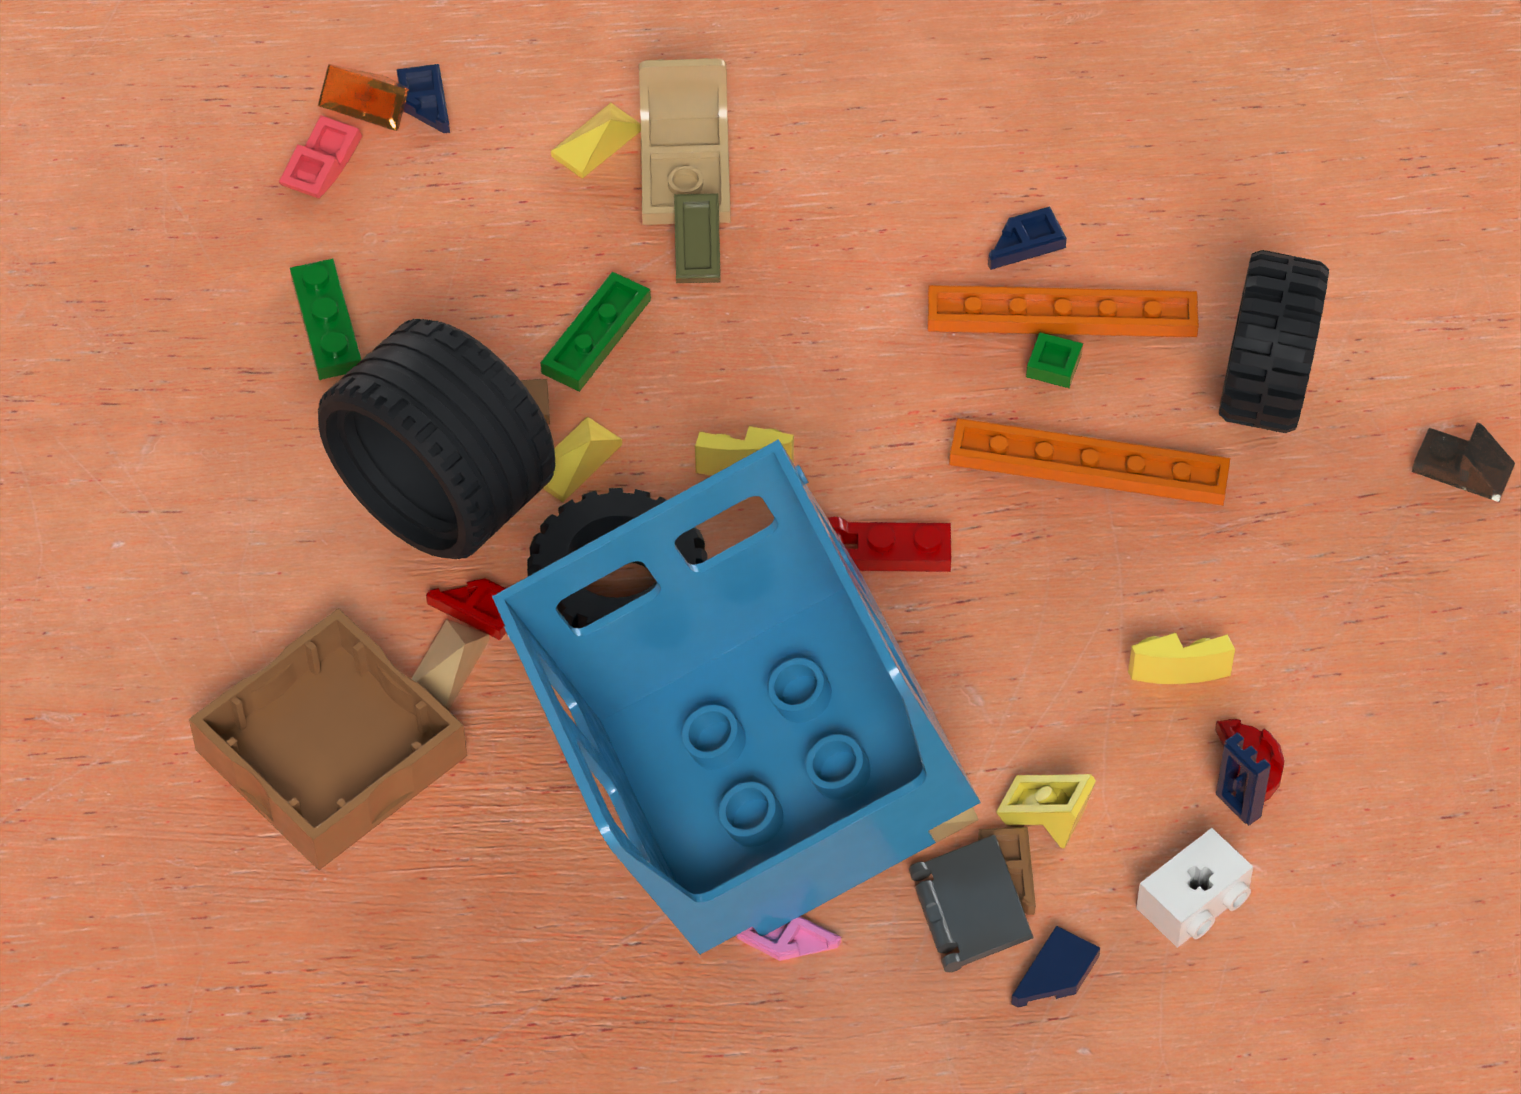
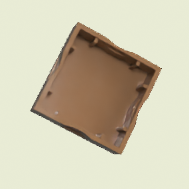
[189,608,467,870]

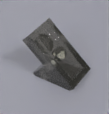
[1412,422,1515,502]

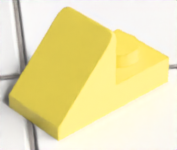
[996,774,1096,848]

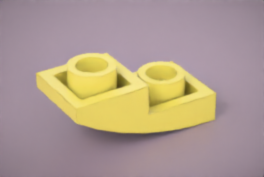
[695,426,794,476]
[1128,633,1235,684]

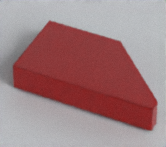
[426,578,506,640]

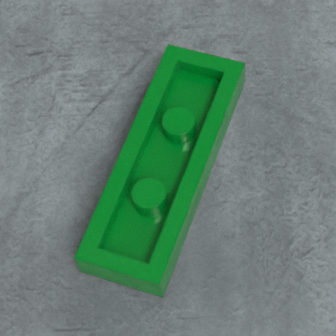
[290,259,361,380]
[540,272,651,392]

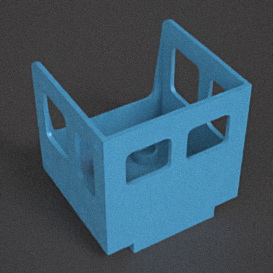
[492,439,981,955]

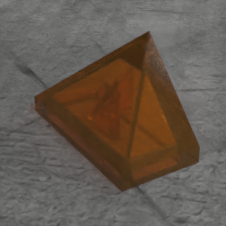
[318,64,409,131]

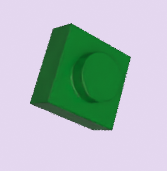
[1026,332,1083,389]

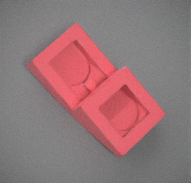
[279,115,362,198]

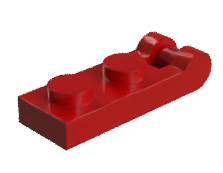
[827,517,951,572]

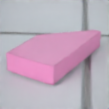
[737,916,841,961]

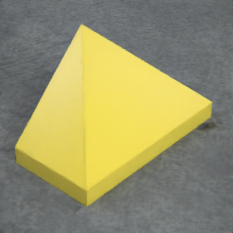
[551,103,641,179]
[543,417,622,502]

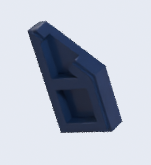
[397,64,450,133]
[988,206,1067,270]
[1011,926,1100,1007]

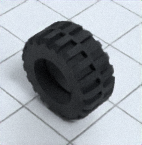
[1219,250,1329,433]
[527,488,708,628]

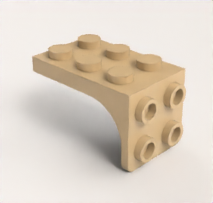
[639,58,731,225]

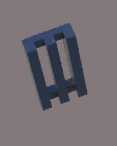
[1216,732,1271,826]

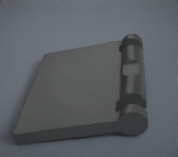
[909,835,1034,972]

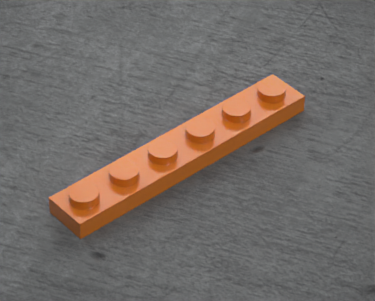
[928,285,1199,337]
[949,418,1231,506]

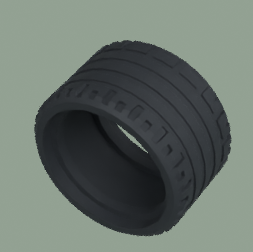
[318,319,555,559]

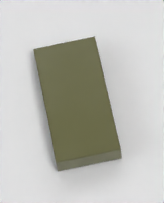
[674,193,720,283]

